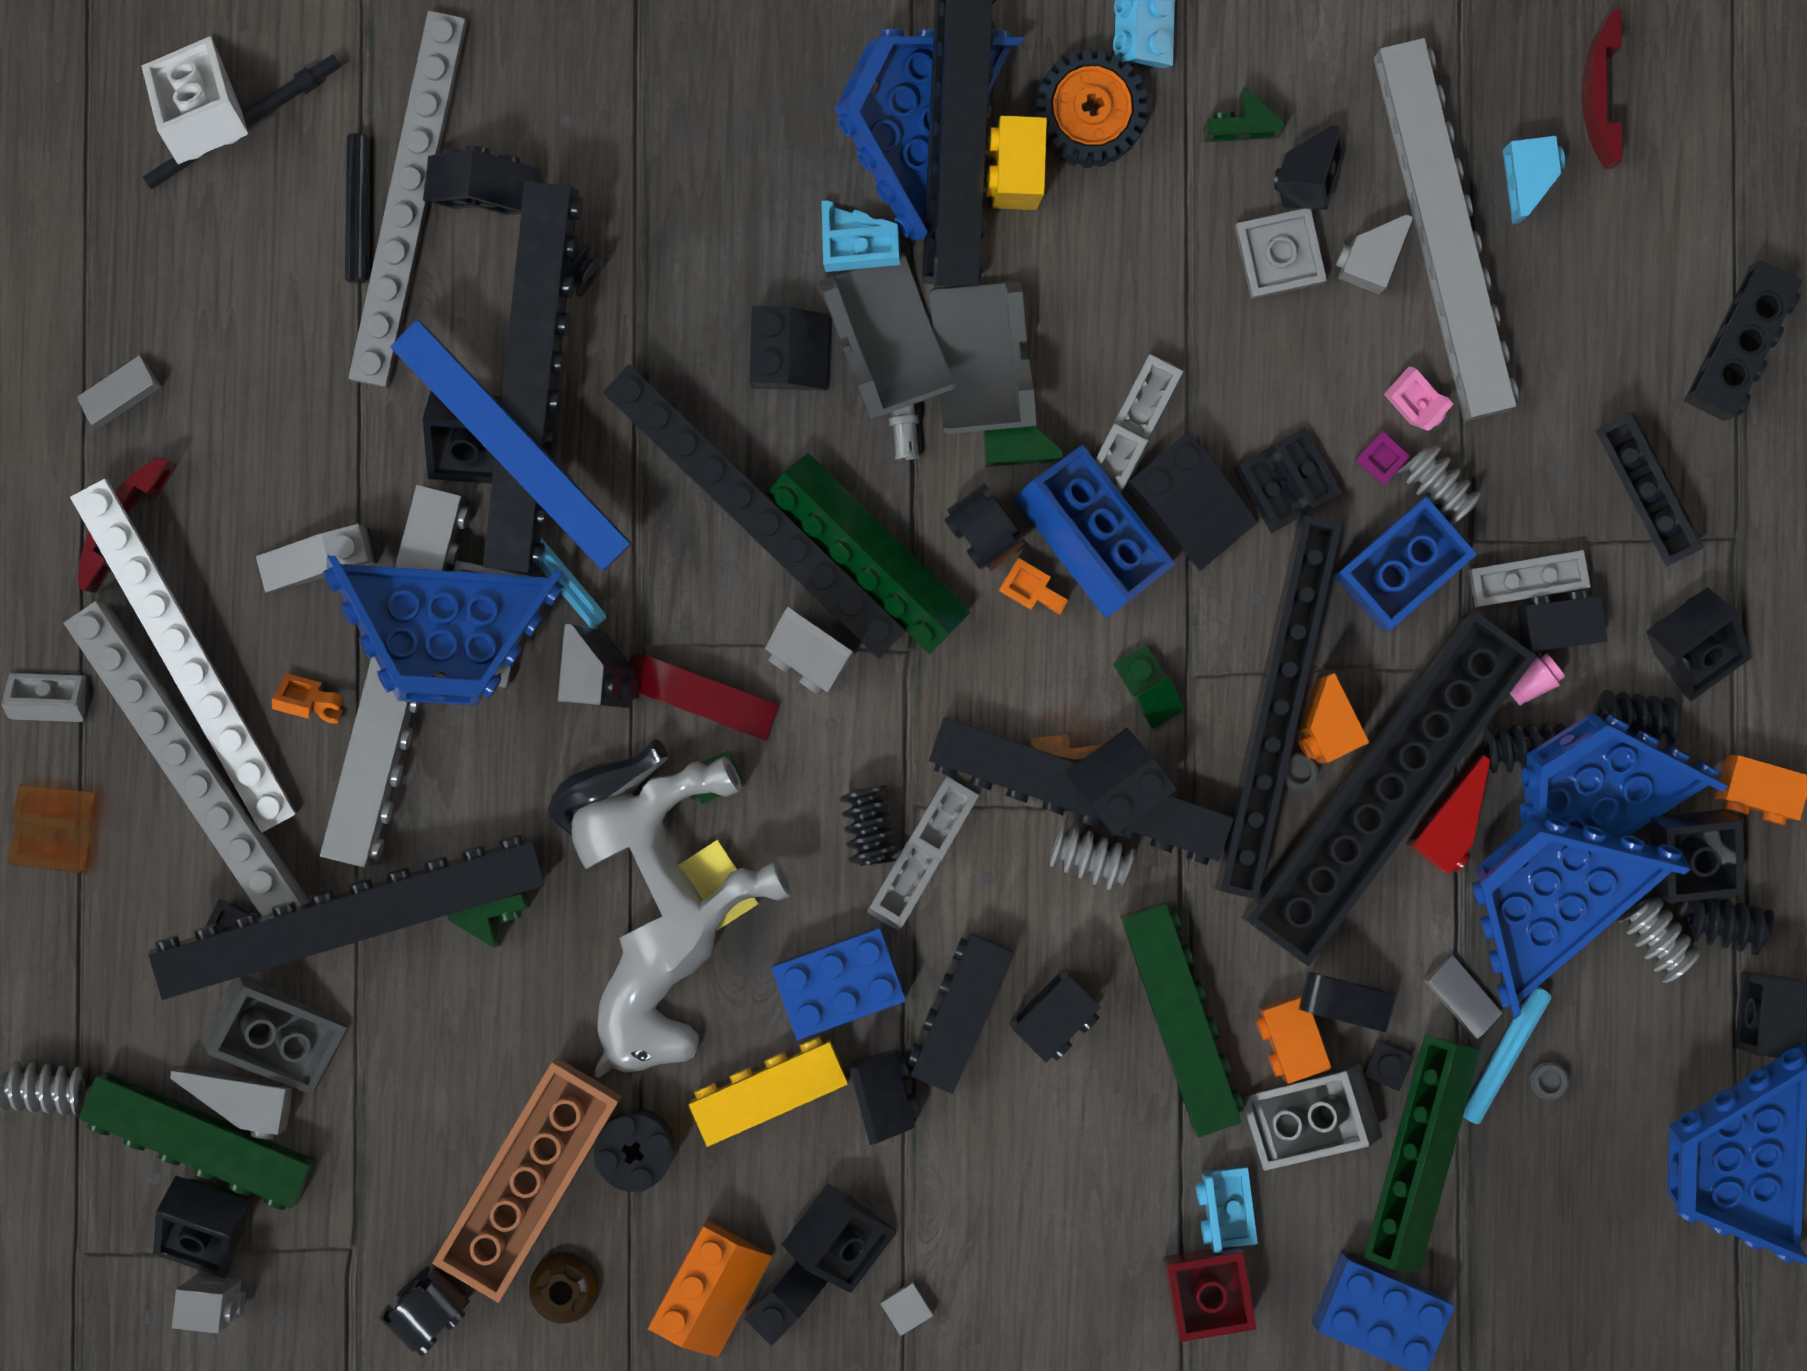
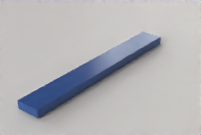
[390,320,632,571]

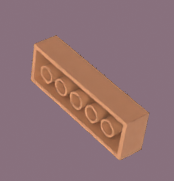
[432,1057,623,1303]

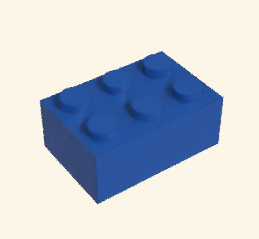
[1332,496,1477,632]
[771,926,906,1040]
[1311,1252,1455,1371]

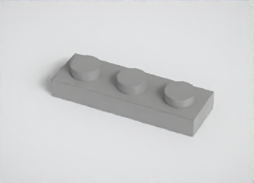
[1468,550,1591,608]

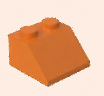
[1298,673,1369,763]

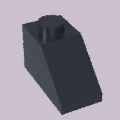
[1274,125,1345,210]
[744,1260,827,1346]

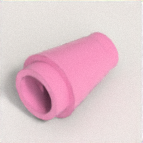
[1510,653,1565,706]

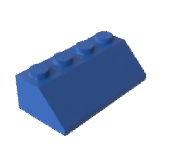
[1012,444,1176,618]

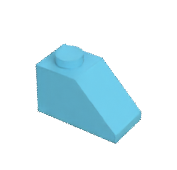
[1503,136,1565,224]

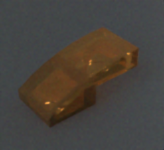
[1029,733,1103,760]

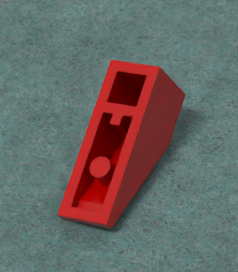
[1406,755,1490,874]

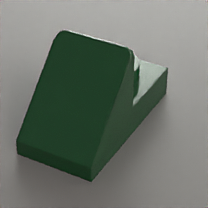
[1203,87,1284,142]
[1113,645,1185,729]
[447,892,530,948]

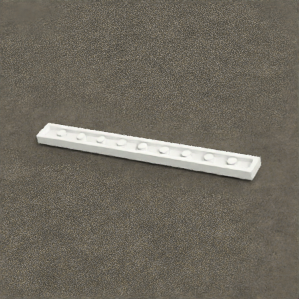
[70,479,297,833]

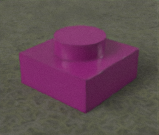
[1354,431,1411,486]

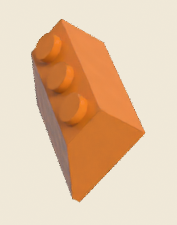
[648,1219,773,1358]

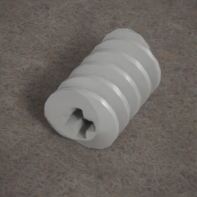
[1397,444,1481,526]
[1050,822,1136,891]
[1617,897,1700,983]
[0,1061,86,1116]

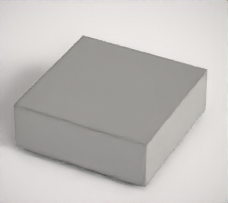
[880,1281,933,1336]

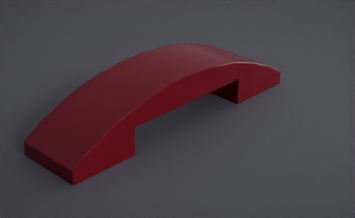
[1582,9,1622,169]
[78,457,177,593]
[632,652,779,740]

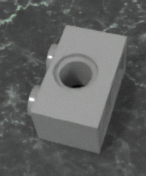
[171,1274,246,1334]

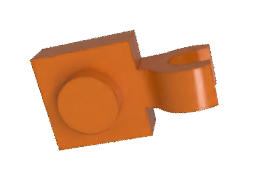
[999,558,1068,615]
[272,673,344,724]

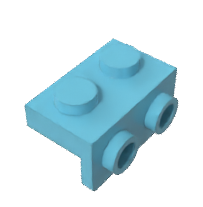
[1113,0,1175,68]
[1196,1165,1258,1253]

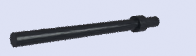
[143,54,342,189]

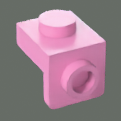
[1384,366,1453,431]

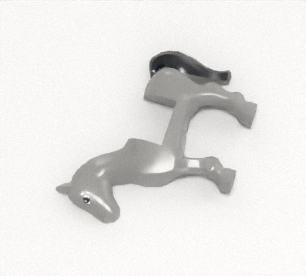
[548,739,793,1078]

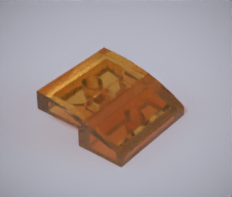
[7,784,97,874]

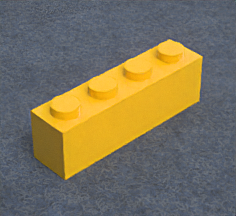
[689,1036,849,1147]

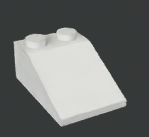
[141,36,248,164]

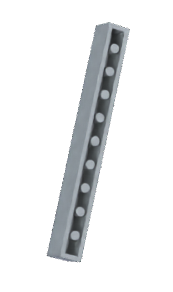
[1373,38,1519,422]
[320,485,470,868]
[64,601,310,917]

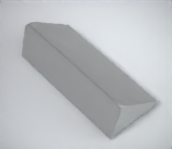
[77,355,162,429]
[1,673,86,722]
[1423,954,1502,1039]

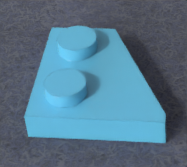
[821,200,901,272]

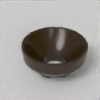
[529,1252,599,1324]

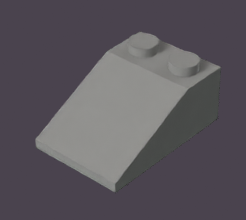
[765,607,854,695]

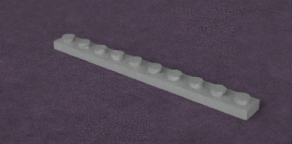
[348,11,467,388]

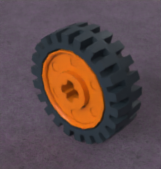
[1034,50,1148,168]

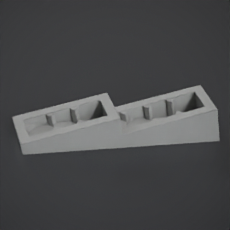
[1095,353,1184,493]
[866,776,979,931]

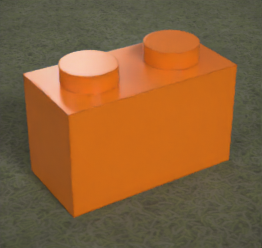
[1715,755,1807,826]
[1255,993,1332,1084]

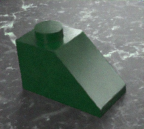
[983,426,1063,467]

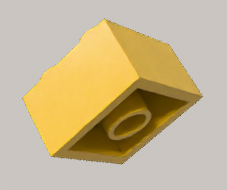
[986,116,1047,210]

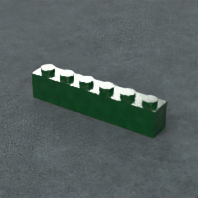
[766,453,971,655]
[1120,902,1245,1138]
[1363,1035,1481,1273]
[78,1072,317,1210]

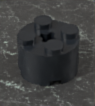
[944,483,1029,571]
[594,1109,675,1192]
[379,1264,470,1356]

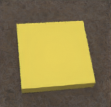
[679,840,759,931]

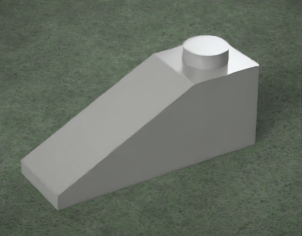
[256,524,377,593]
[170,1066,293,1139]

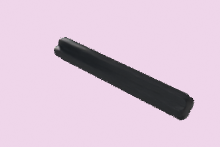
[345,133,369,284]

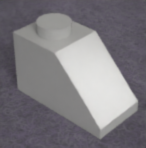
[1336,215,1413,295]

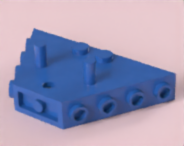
[834,29,1024,241]
[323,555,564,706]
[1519,713,1729,838]
[1472,817,1691,1019]
[1667,1043,1807,1265]

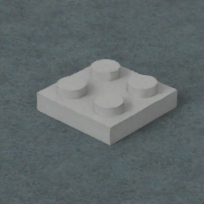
[1234,208,1327,299]

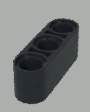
[1298,972,1397,1032]

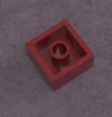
[1163,1247,1257,1342]

